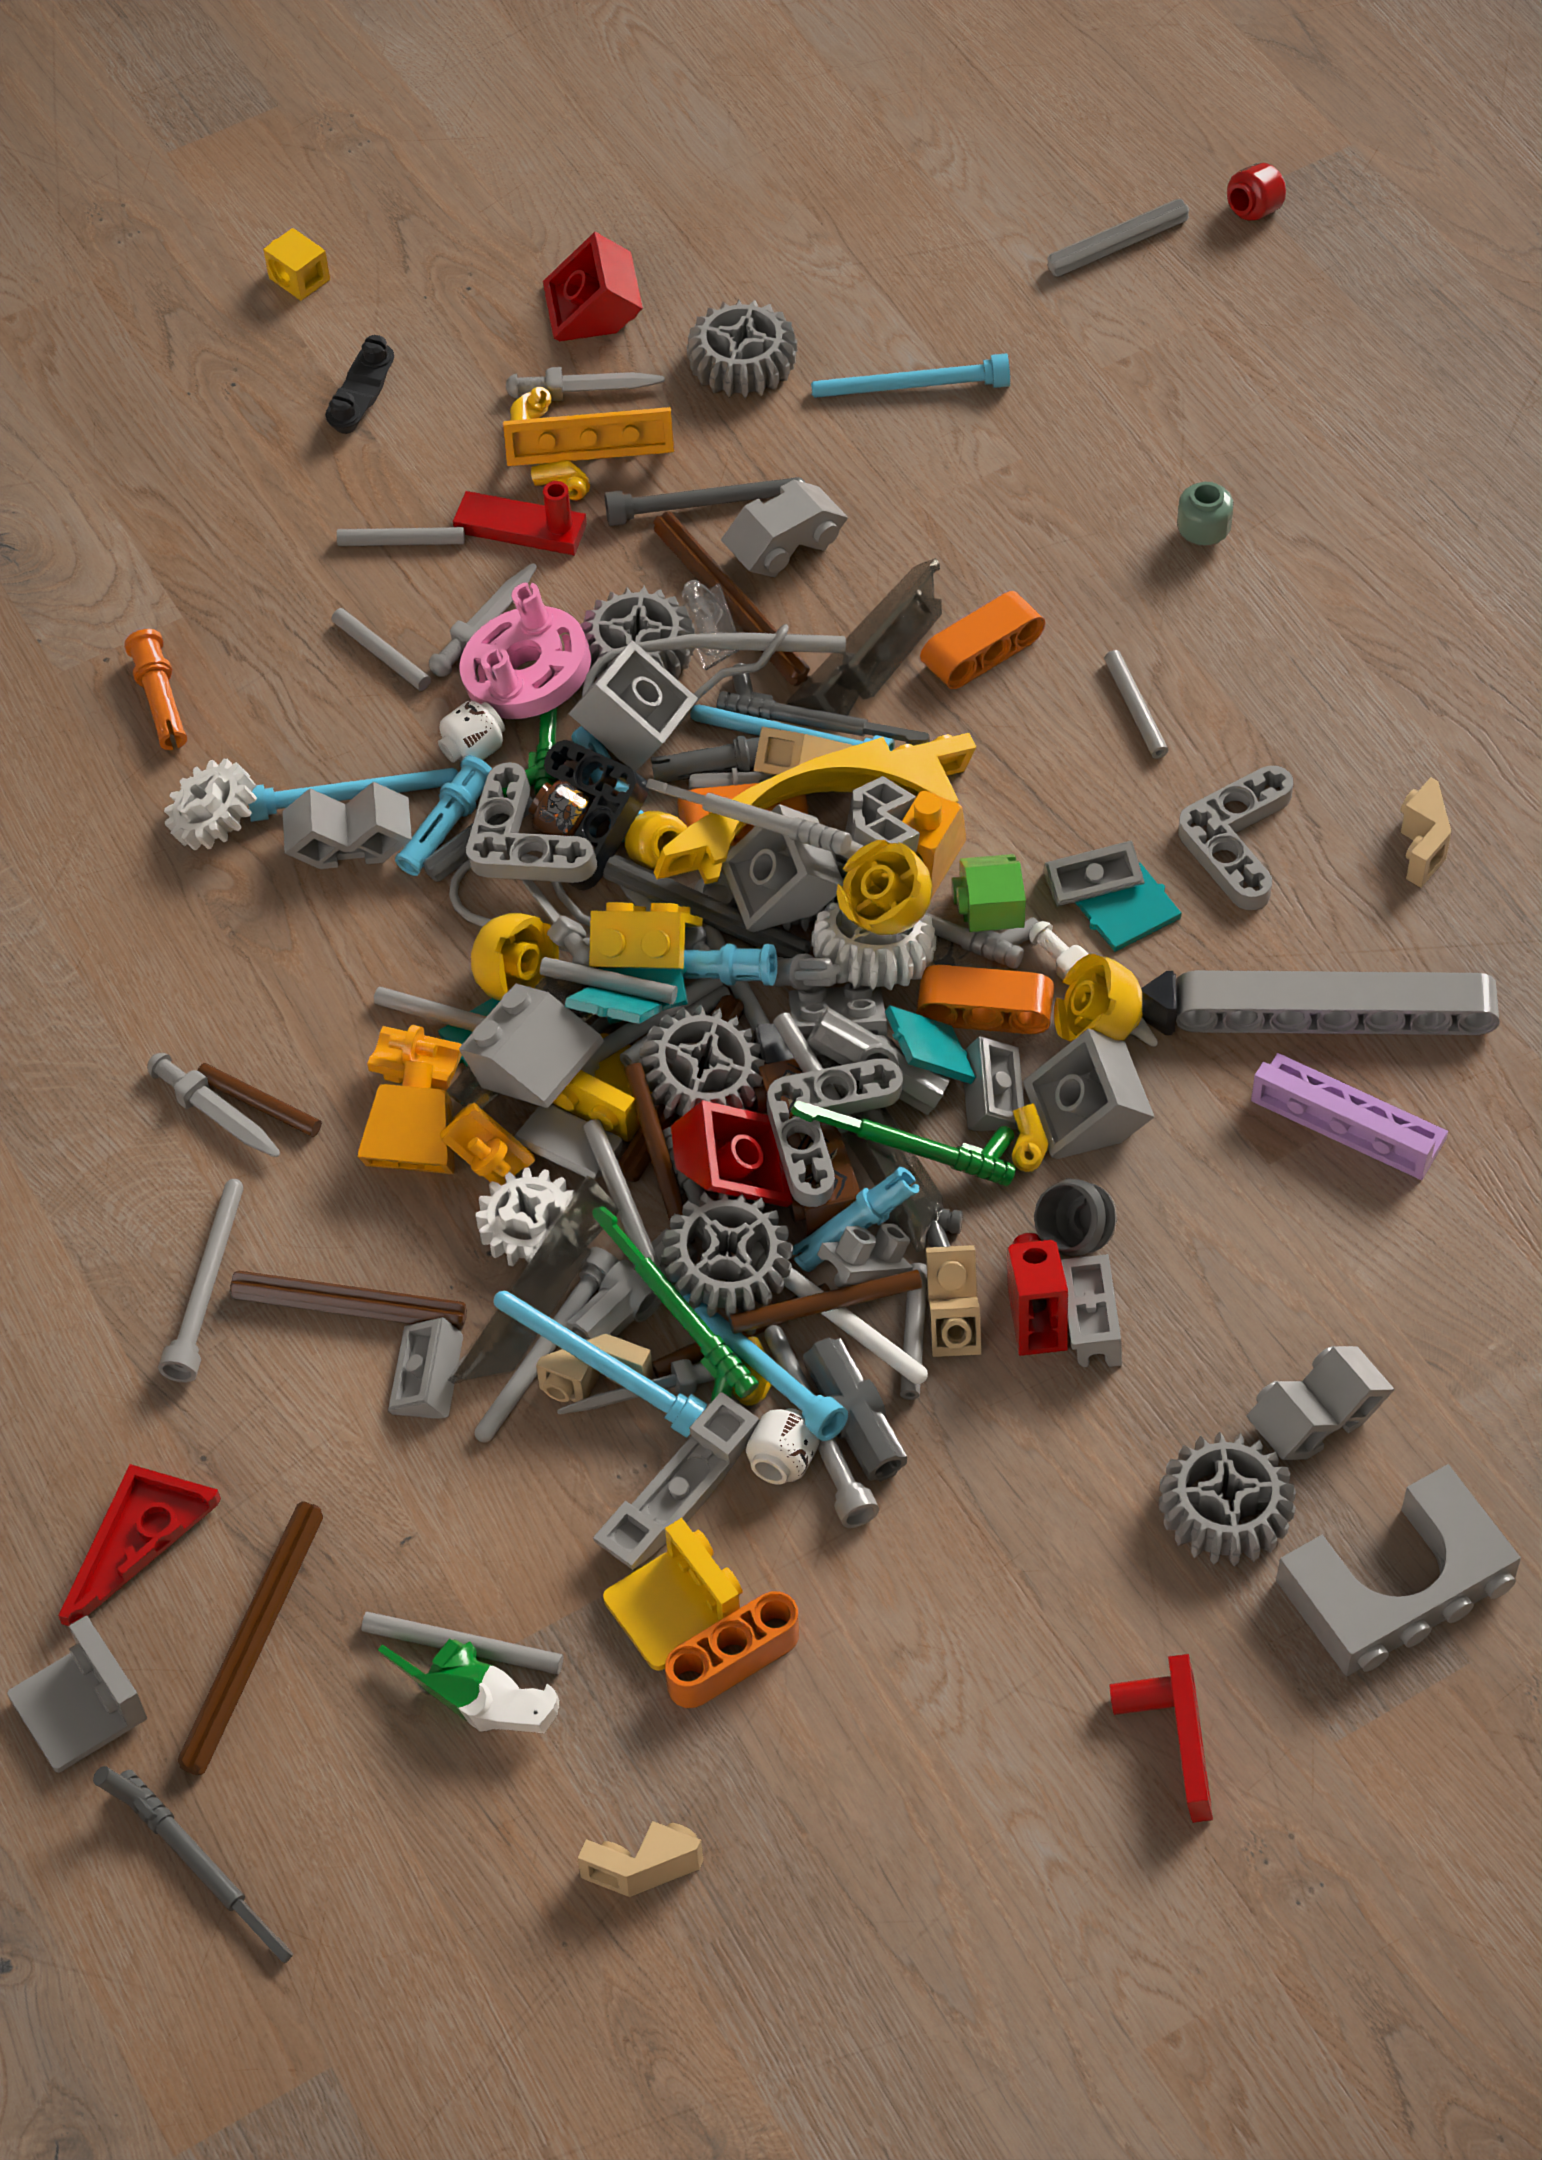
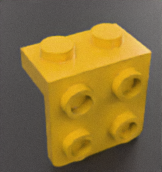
[589,902,703,969]
[553,1033,652,1142]
[603,1518,743,1671]

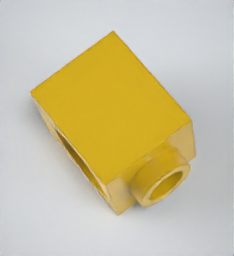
[263,228,330,301]

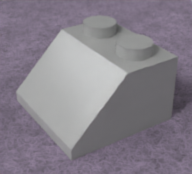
[569,640,698,772]
[722,804,843,932]
[459,984,604,1108]
[1023,1028,1155,1159]

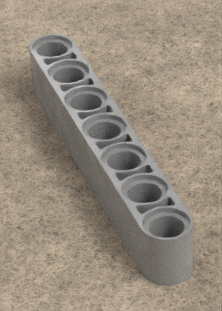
[1176,970,1500,1035]

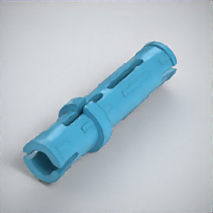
[792,1167,919,1272]

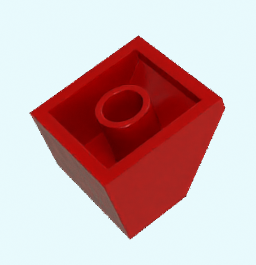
[543,232,643,342]
[671,1100,792,1207]

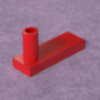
[453,481,587,556]
[1109,1654,1213,1823]

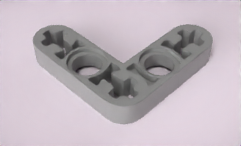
[466,762,597,883]
[1178,766,1293,910]
[766,1059,903,1207]

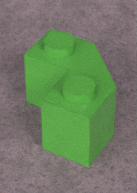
[951,854,1026,932]

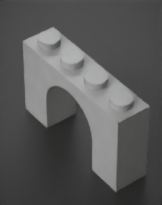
[1276,1464,1521,1677]

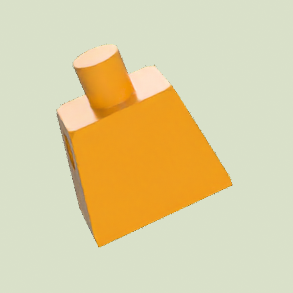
[902,791,966,899]
[357,1061,455,1174]

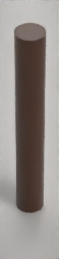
[197,1063,322,1137]

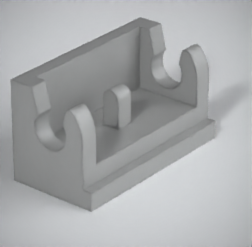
[1061,1254,1122,1367]

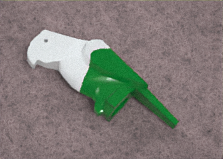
[378,1638,559,1733]

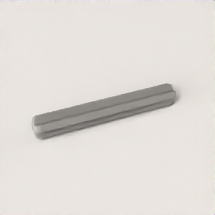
[1047,199,1189,277]

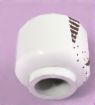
[438,701,505,763]
[746,1408,819,1484]

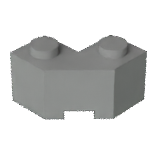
[721,480,849,578]
[845,776,920,860]
[282,782,412,869]
[1246,1346,1395,1460]

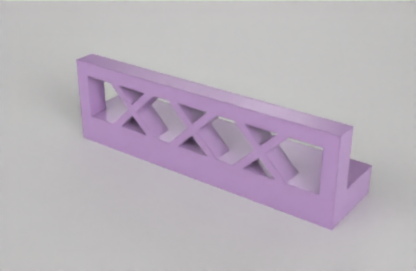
[1251,1053,1448,1180]

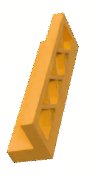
[503,407,674,466]

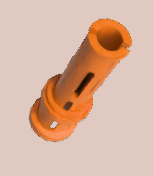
[124,629,187,750]

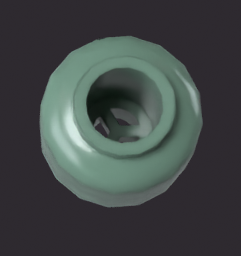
[1177,481,1234,546]

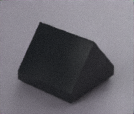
[1141,971,1177,1035]

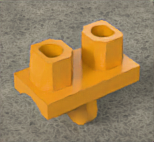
[367,1025,462,1092]
[440,1102,535,1186]

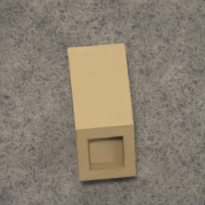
[753,727,855,775]
[1400,777,1451,888]
[926,1245,981,1357]
[536,1334,653,1402]
[578,1821,703,1897]

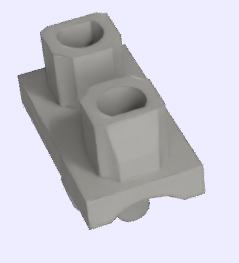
[817,1224,913,1288]

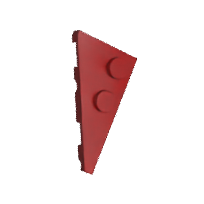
[58,1464,221,1626]

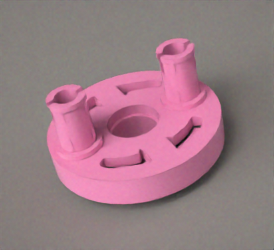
[459,582,591,719]

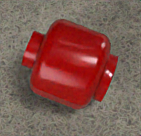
[1227,163,1286,221]

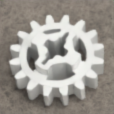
[164,758,257,850]
[476,1168,581,1268]

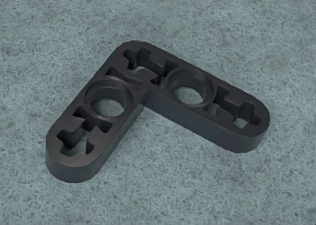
[544,740,649,891]

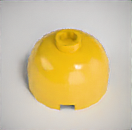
[836,840,932,935]
[471,913,559,1001]
[1054,954,1142,1042]

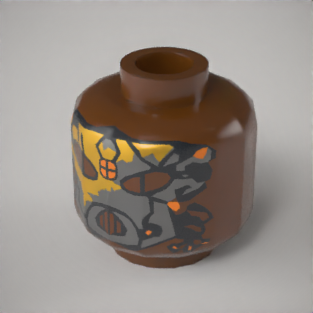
[528,780,594,836]

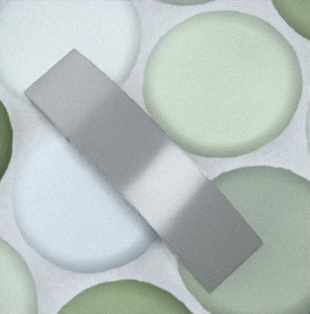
[593,1392,760,1570]

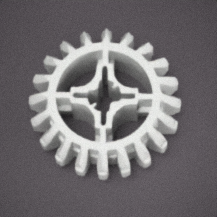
[811,903,936,991]

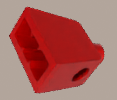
[1007,1233,1068,1356]

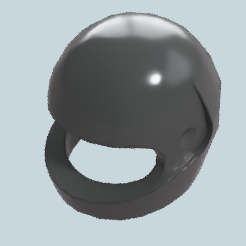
[1034,1178,1118,1256]

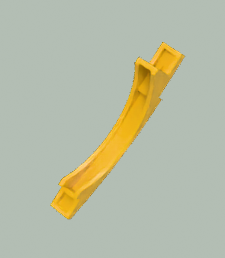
[654,733,976,885]

